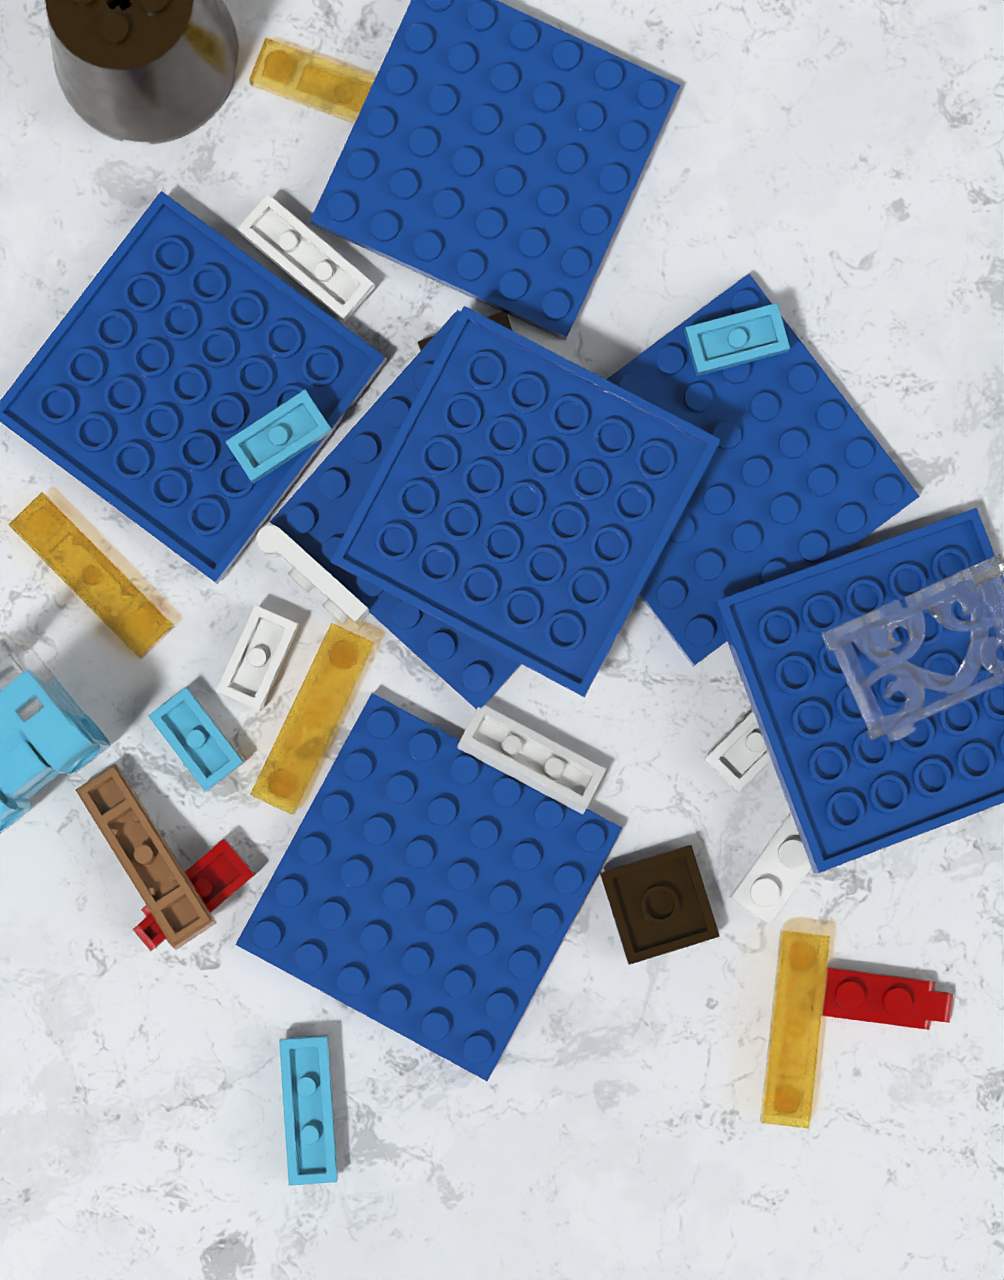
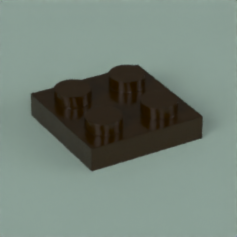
[599,845,720,965]

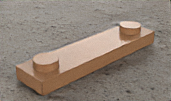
[75,764,217,950]

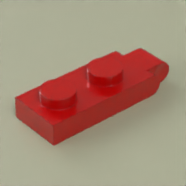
[132,838,256,952]
[820,967,953,1030]

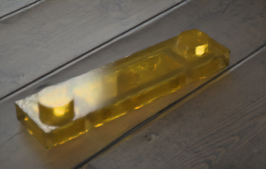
[249,38,375,124]
[8,492,175,659]
[250,623,375,815]
[760,930,830,1129]

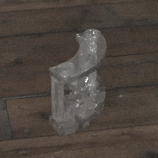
[821,554,1004,742]

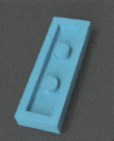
[279,1035,338,1186]

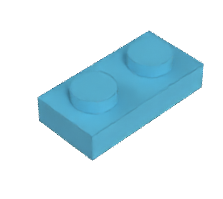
[684,303,790,376]
[225,390,333,484]
[148,687,245,791]

